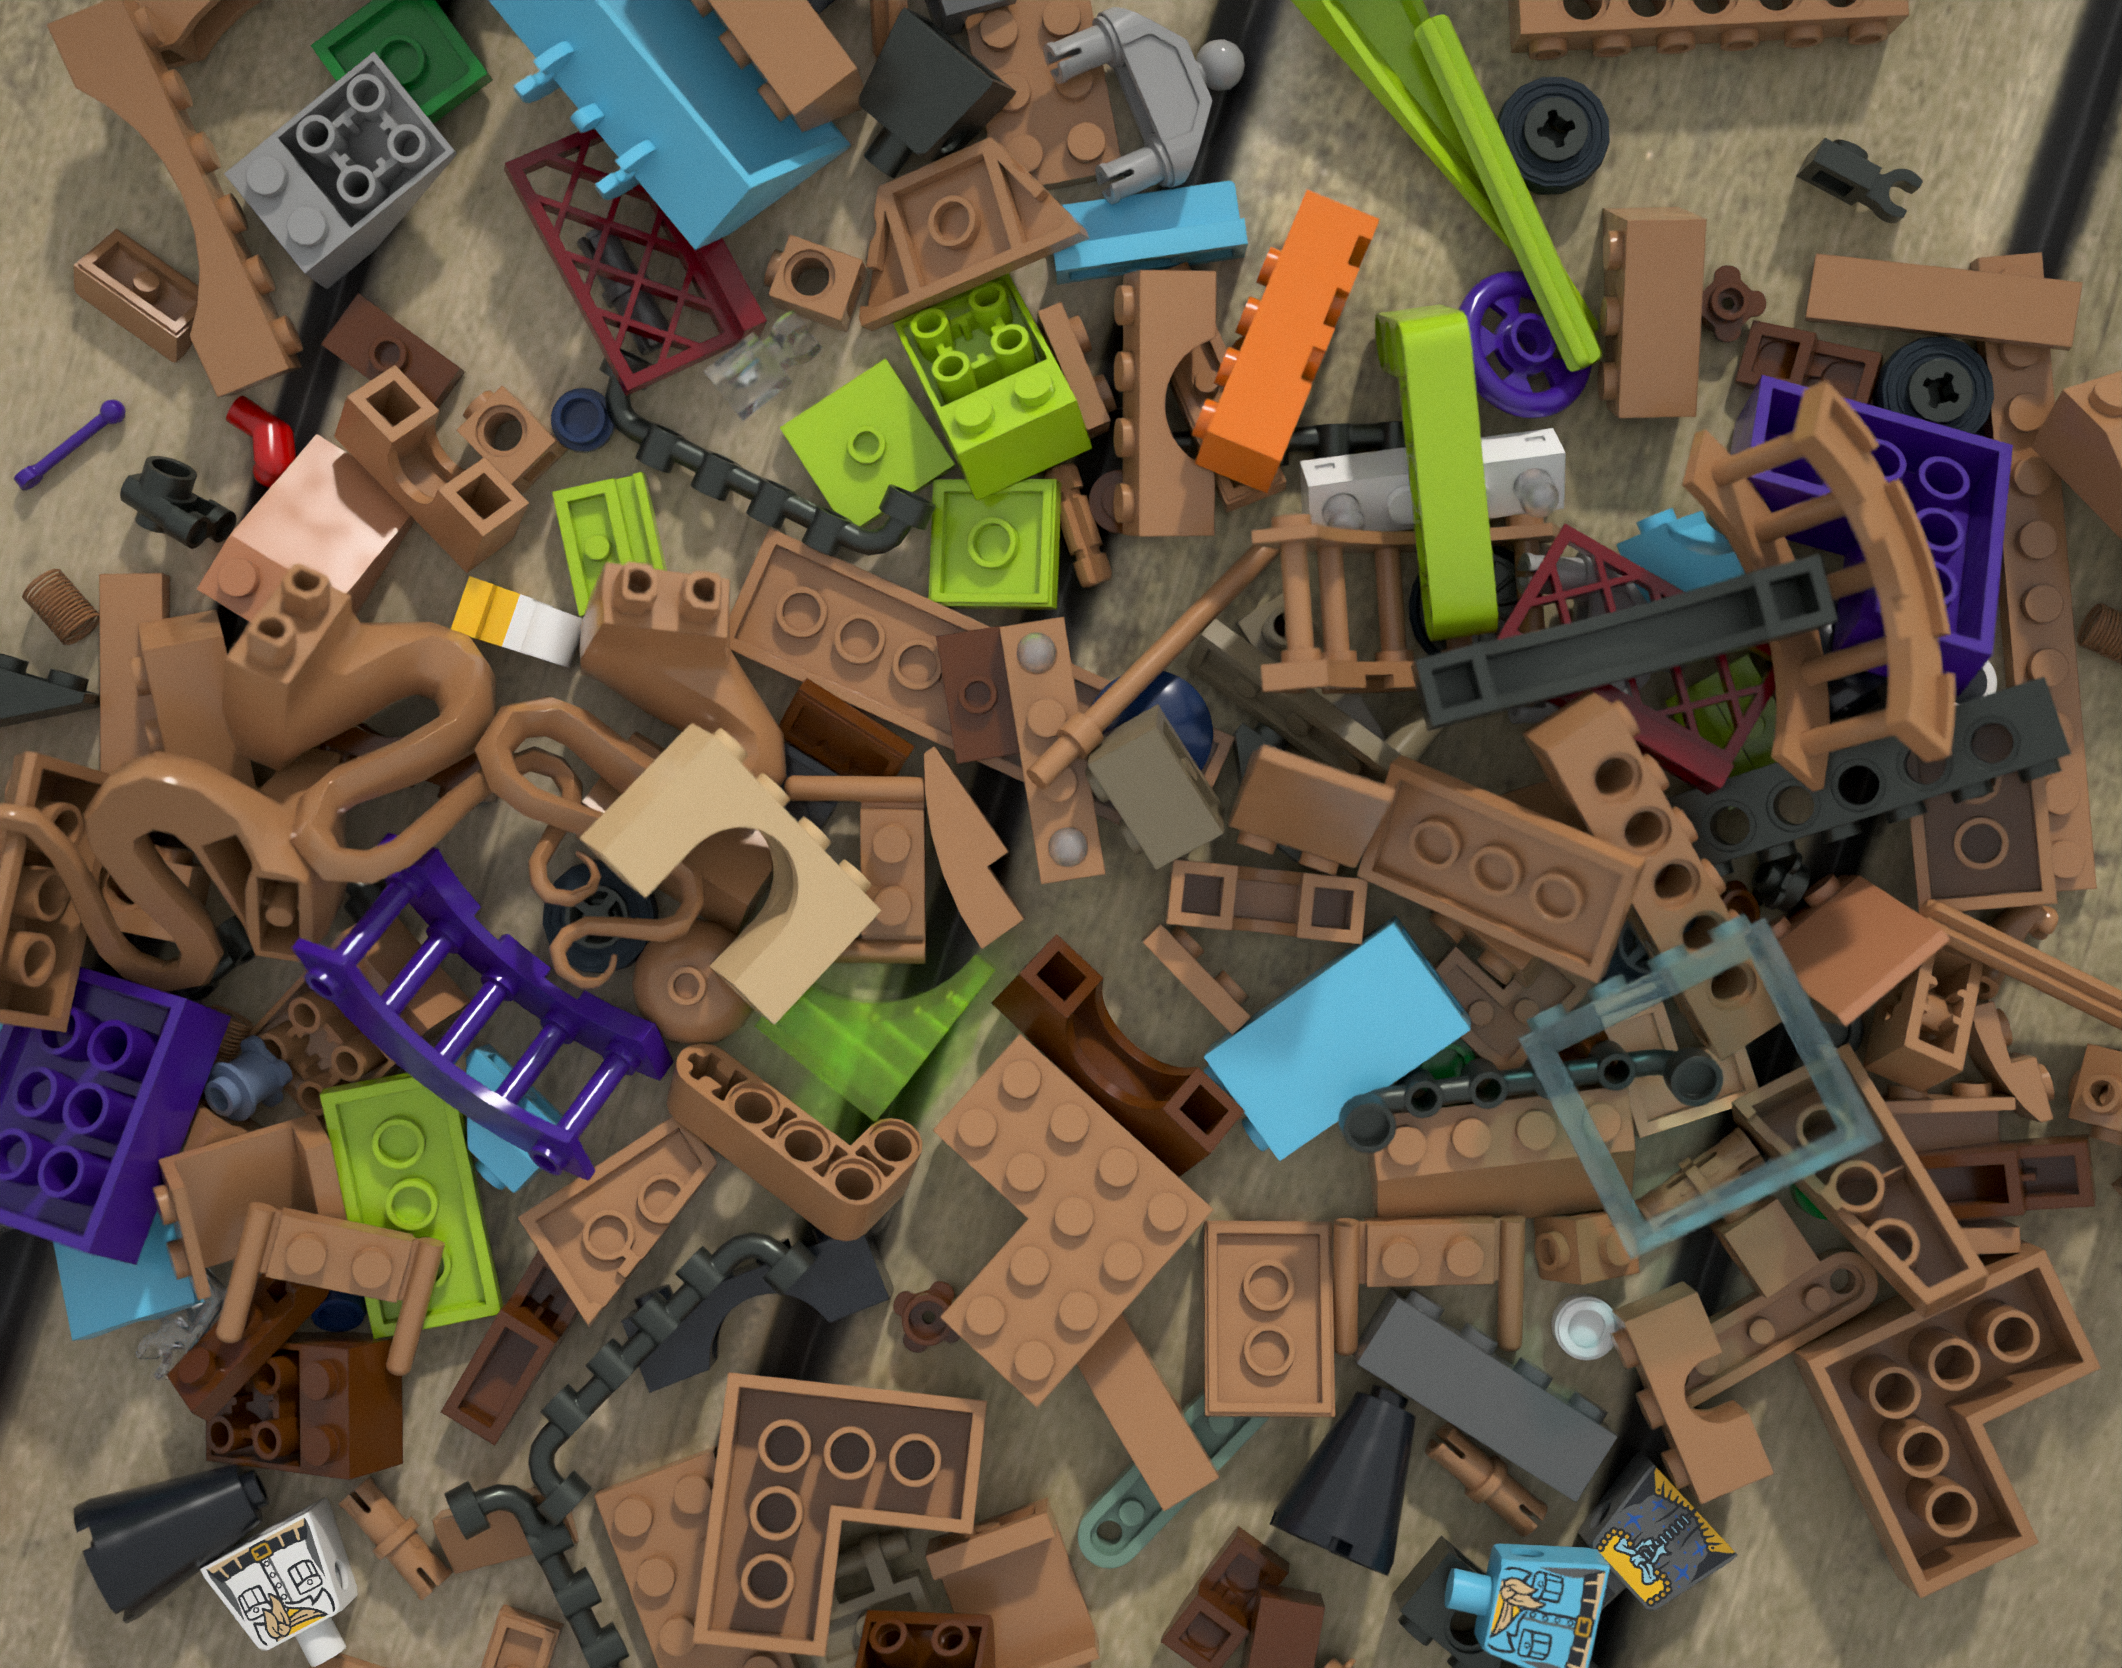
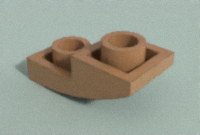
[1967,999,2055,1123]

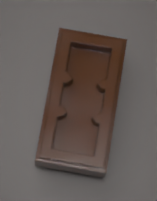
[321,293,465,408]
[936,626,1020,764]
[779,678,915,776]

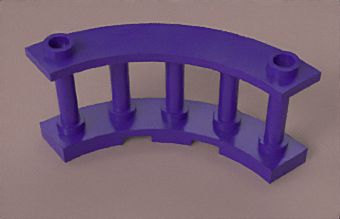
[292,832,674,1181]

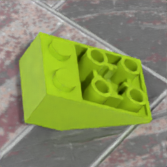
[893,273,1092,501]

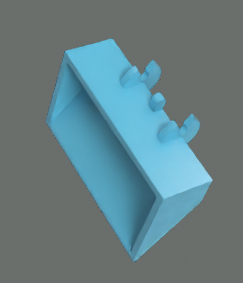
[488,0,851,250]

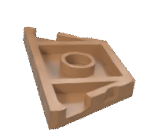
[859,137,1089,331]

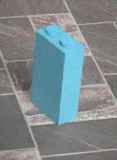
[1204,915,1471,1161]

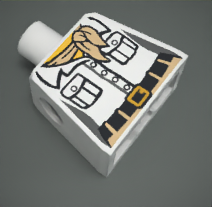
[200,1497,357,1667]

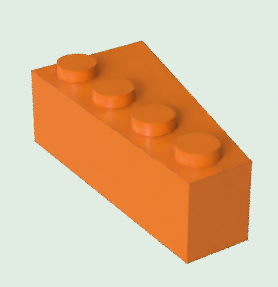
[1192,189,1380,493]

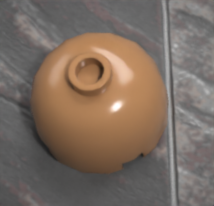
[632,919,754,1045]

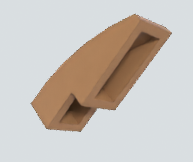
[924,746,1025,949]

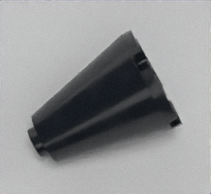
[1270,1385,1416,1576]
[74,1464,269,1623]

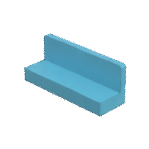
[1053,181,1248,285]

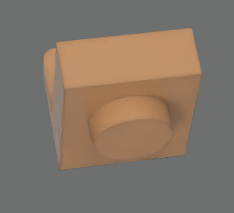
[1534,1208,1640,1285]

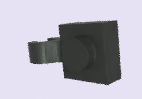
[1796,138,1923,223]

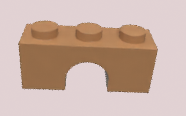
[334,365,529,573]
[1165,859,1368,944]
[1610,1281,1774,1504]

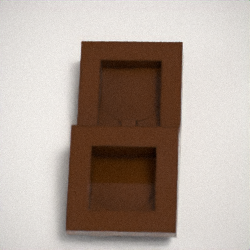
[1735,320,1883,405]
[1161,1526,1289,1668]

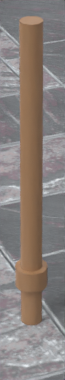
[1026,526,1280,790]

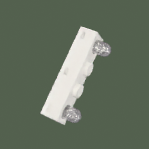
[1300,428,1566,531]

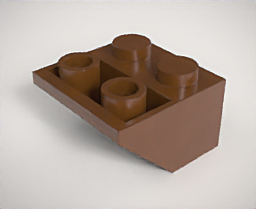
[855,1610,996,1668]

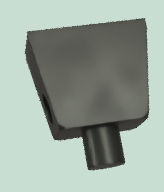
[859,7,1017,178]

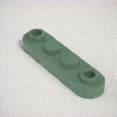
[1078,1388,1269,1569]

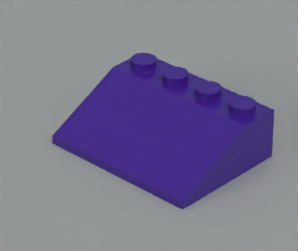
[0,967,231,1265]

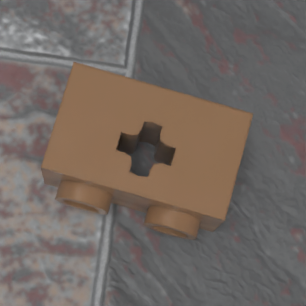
[1863,945,1984,1093]

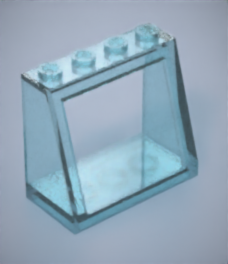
[1518,914,1883,1259]

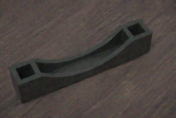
[1411,554,1838,731]

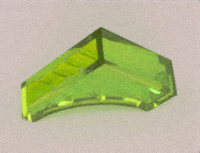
[754,952,998,1122]

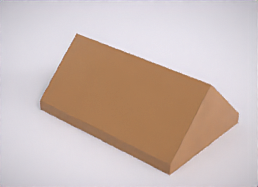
[576,731,773,935]

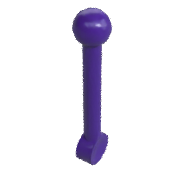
[14,399,126,491]

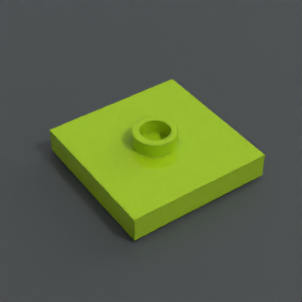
[779,358,956,528]
[928,479,1062,610]

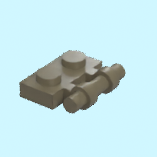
[811,1528,935,1668]

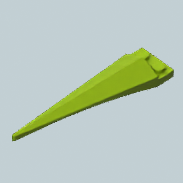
[1291,0,1599,334]

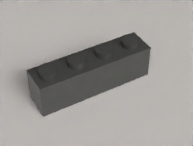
[1353,1288,1618,1502]

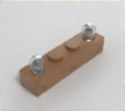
[999,617,1105,884]

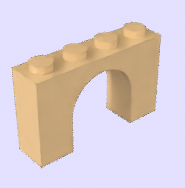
[579,723,882,1025]

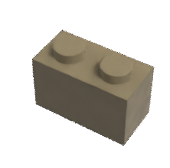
[1085,704,1225,870]

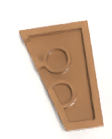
[518,1116,718,1328]

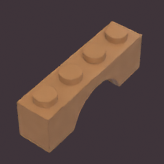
[1113,270,1216,536]

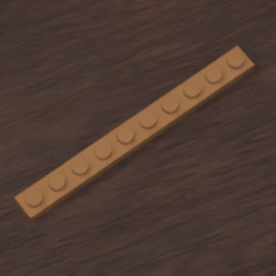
[1970,252,2097,892]

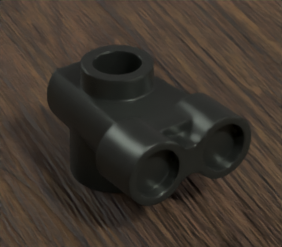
[120,456,236,549]

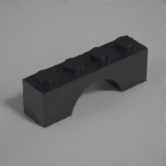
[622,1227,894,1393]

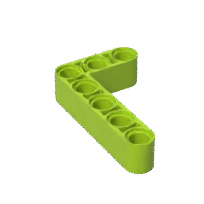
[1375,304,1498,642]

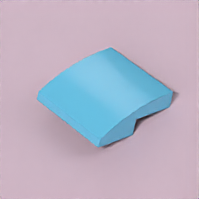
[53,1210,204,1341]

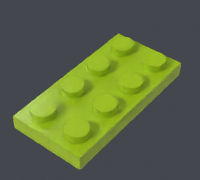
[320,1073,503,1339]

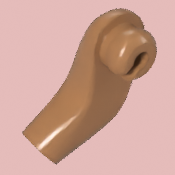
[1977,905,2059,1000]

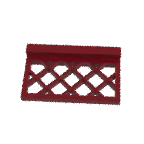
[504,129,767,396]
[1495,523,1776,795]

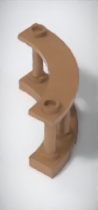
[1682,381,1955,791]
[1251,514,1561,694]

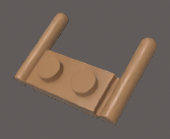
[784,775,926,964]
[216,1202,445,1376]
[1333,1214,1526,1356]

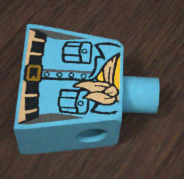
[1445,1543,1610,1668]

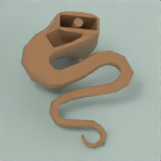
[474,561,787,989]
[222,563,601,907]
[0,748,347,992]

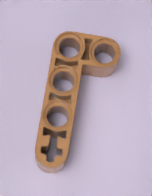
[666,1043,923,1241]

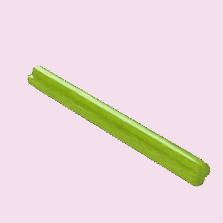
[1414,14,1602,372]

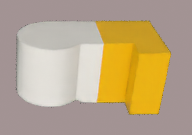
[451,576,583,668]

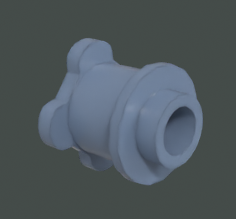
[204,1035,292,1122]

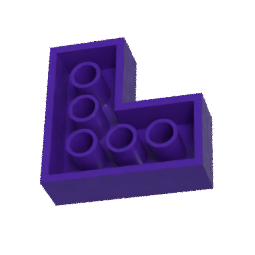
[1730,375,2013,697]

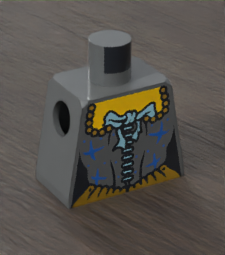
[1579,1450,1737,1612]

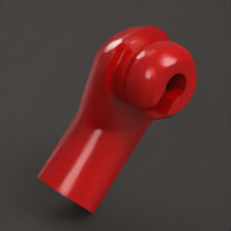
[226,395,296,488]

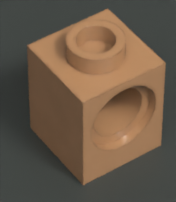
[764,235,868,333]
[456,385,568,494]
[1709,1190,1821,1299]

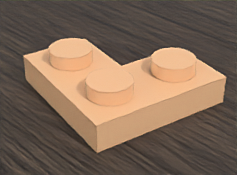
[1596,996,1759,1138]

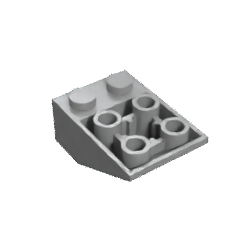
[224,52,457,290]

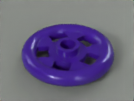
[1459,271,1592,419]

